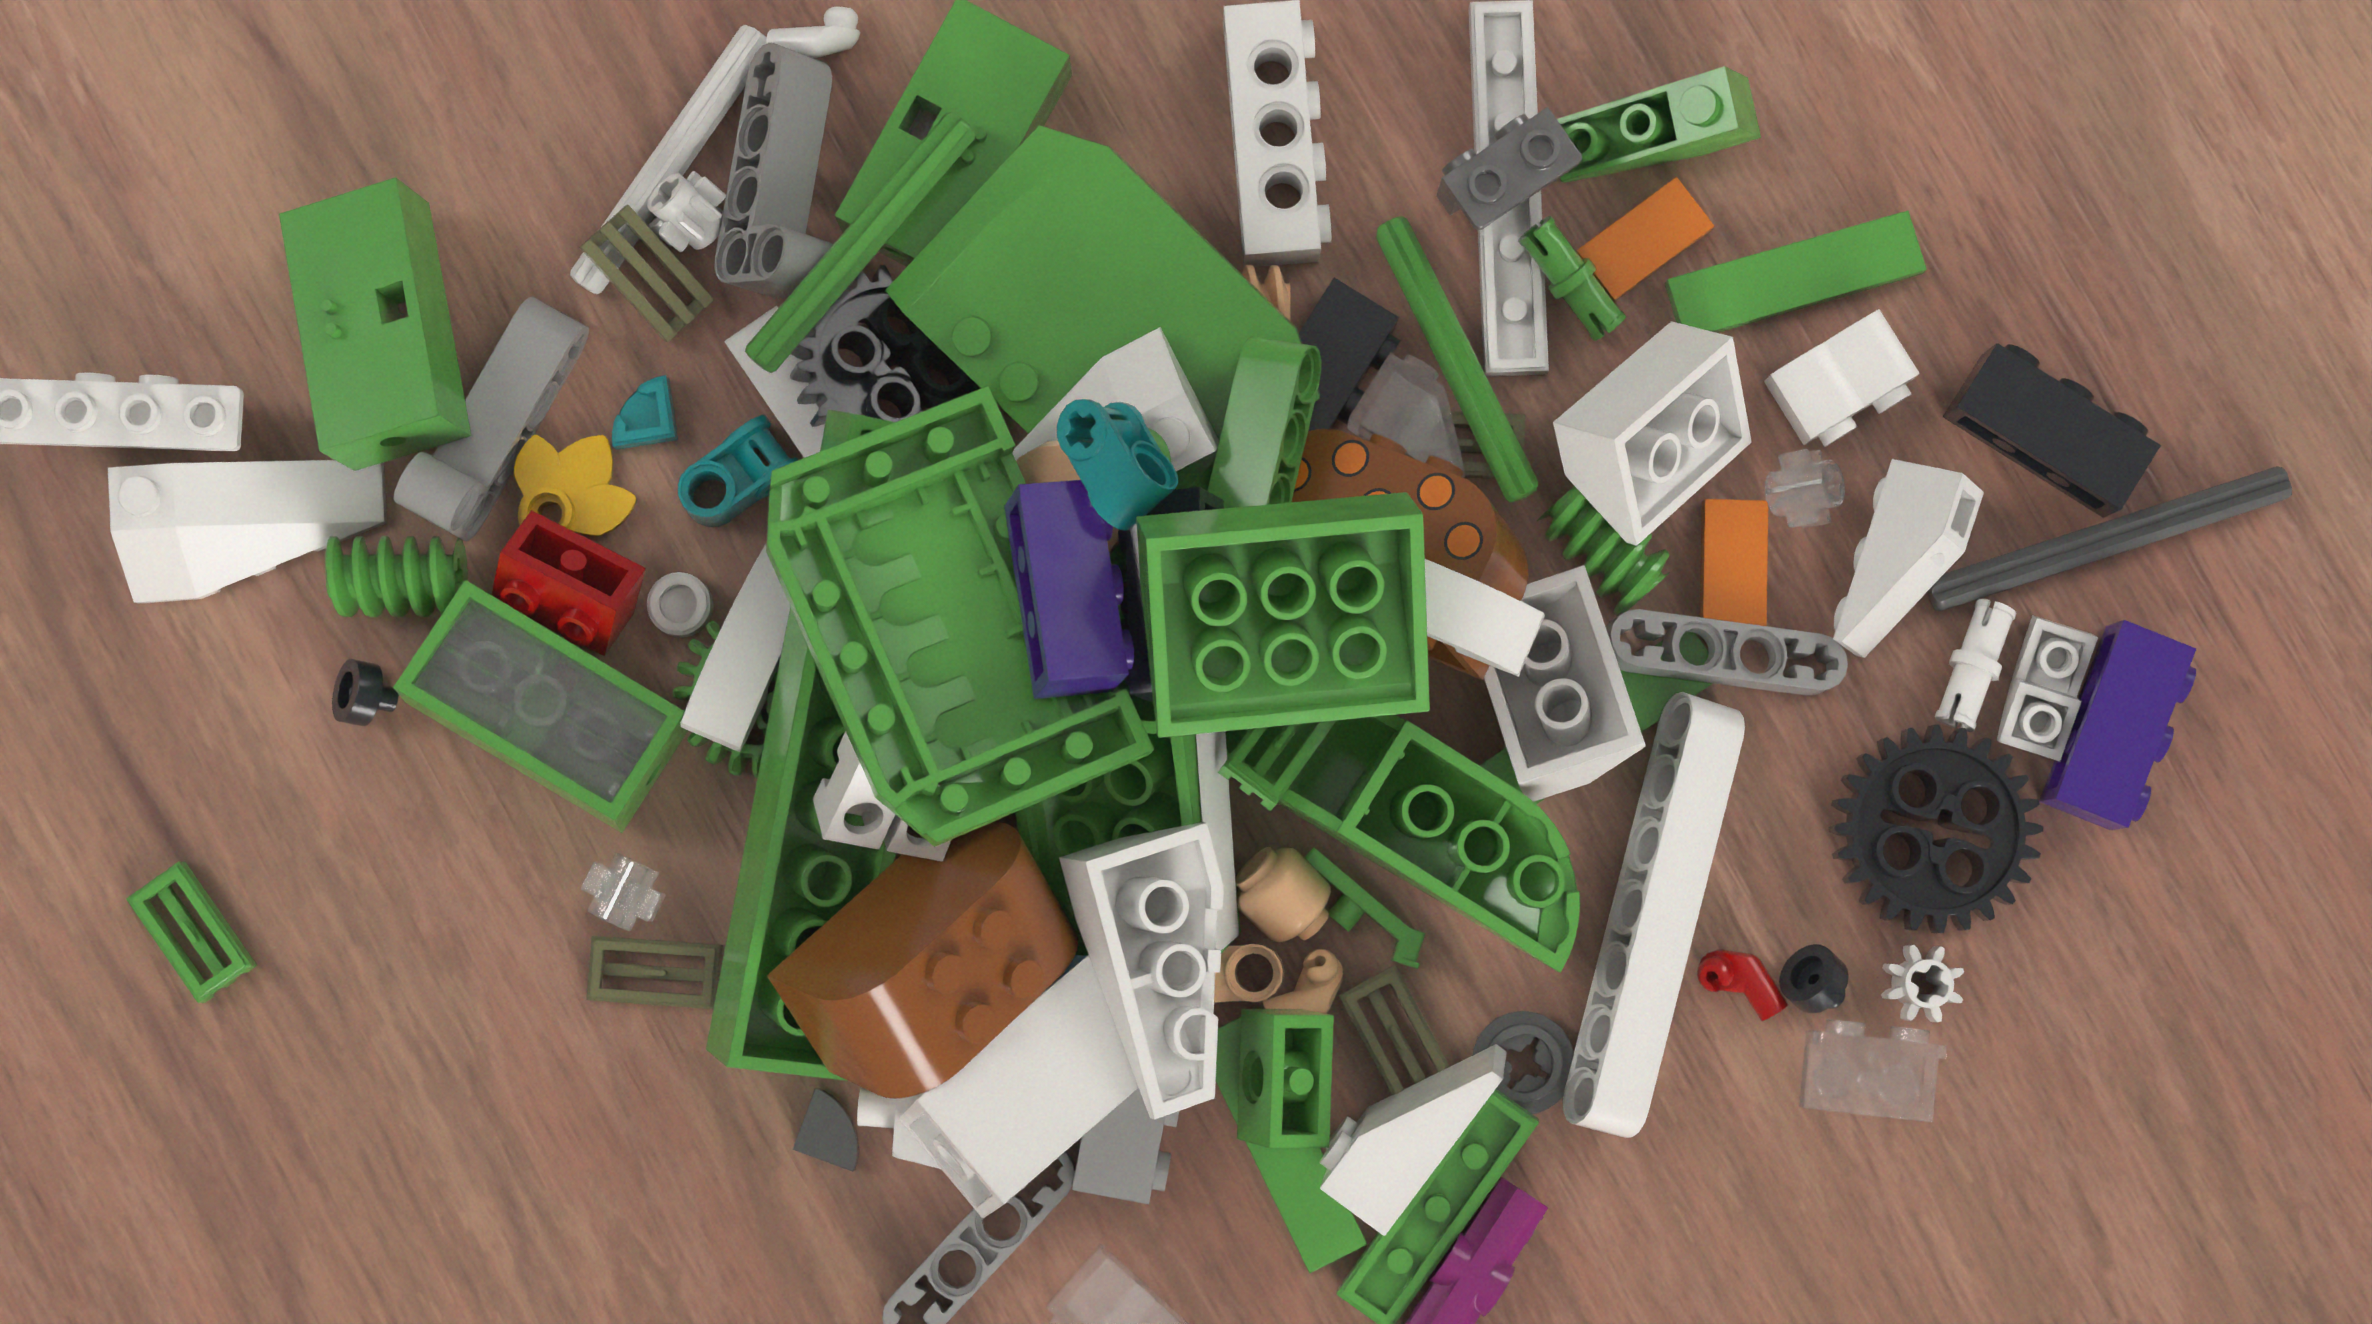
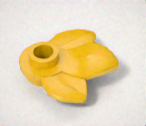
[514,434,637,536]

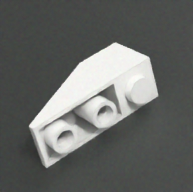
[1833,459,1984,658]

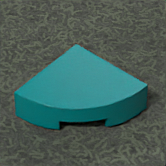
[612,375,678,450]

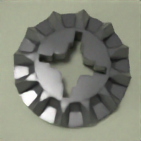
[1472,1011,1574,1114]

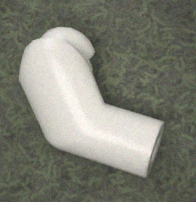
[766,7,861,58]

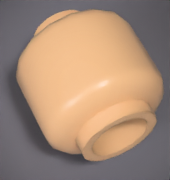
[1235,847,1331,942]

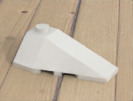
[1013,327,1219,471]
[108,460,387,604]
[1059,822,1224,1120]

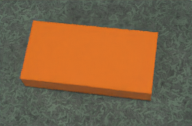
[1576,177,1715,302]
[1700,499,1769,626]

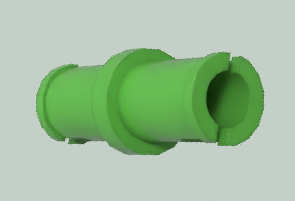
[1518,216,1626,341]

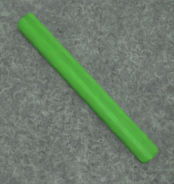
[745,112,975,373]
[1376,216,1538,502]

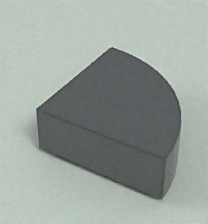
[793,1088,859,1172]

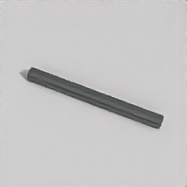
[1927,466,2292,611]

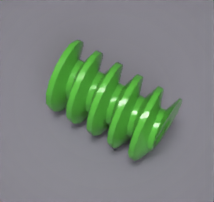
[1537,486,1670,617]
[325,536,468,617]

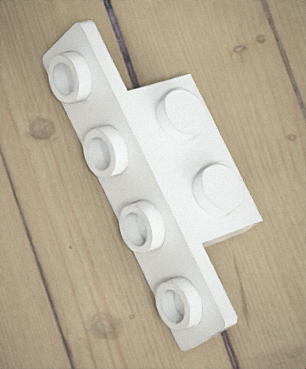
[0,373,244,451]

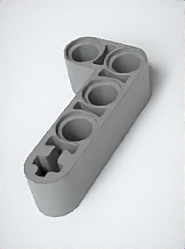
[714,43,832,299]
[393,296,589,541]

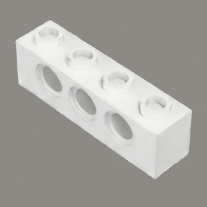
[1223,0,1332,267]

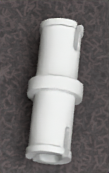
[1935,599,2016,732]

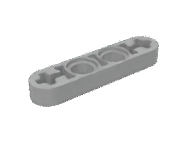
[1605,609,1848,696]
[882,1151,1075,1324]

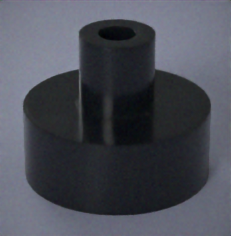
[332,659,399,726]
[1779,944,1849,1013]

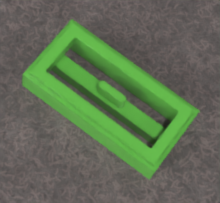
[1218,720,1337,811]
[126,861,257,1003]

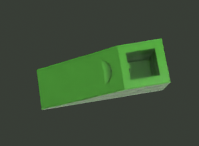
[1557,66,1761,183]

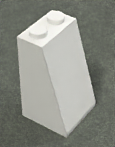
[899,955,1139,1218]

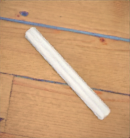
[570,25,767,294]

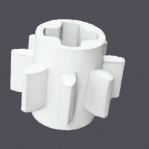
[648,171,726,252]
[1881,945,1964,1023]

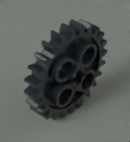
[790,265,981,427]
[1829,725,2043,933]

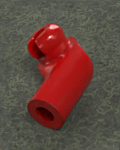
[1697,949,1789,1021]

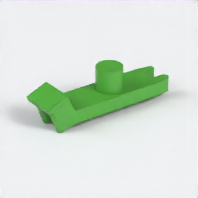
[1305,847,1426,969]

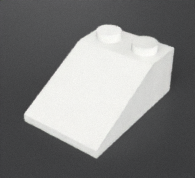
[1319,1044,1507,1236]

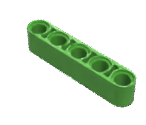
[1208,337,1321,508]

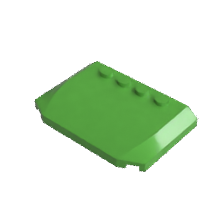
[885,125,1320,491]
[766,386,1154,847]

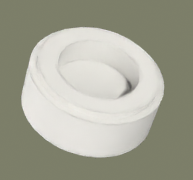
[647,572,713,638]

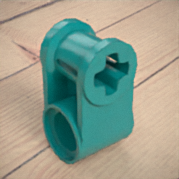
[1057,399,1178,531]
[678,414,799,527]

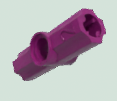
[1405,1177,1548,1324]

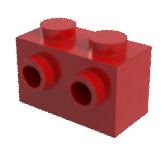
[491,510,646,656]

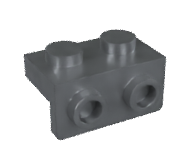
[1436,107,1582,230]

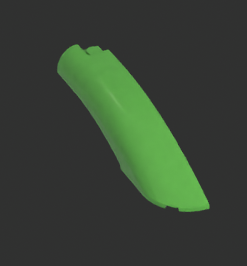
[1118,618,1580,973]

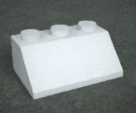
[1553,321,1752,546]
[1484,565,1646,802]

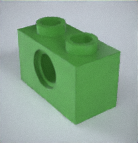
[1237,1009,1334,1148]

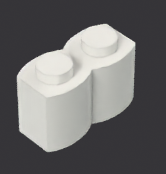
[1764,309,1920,447]

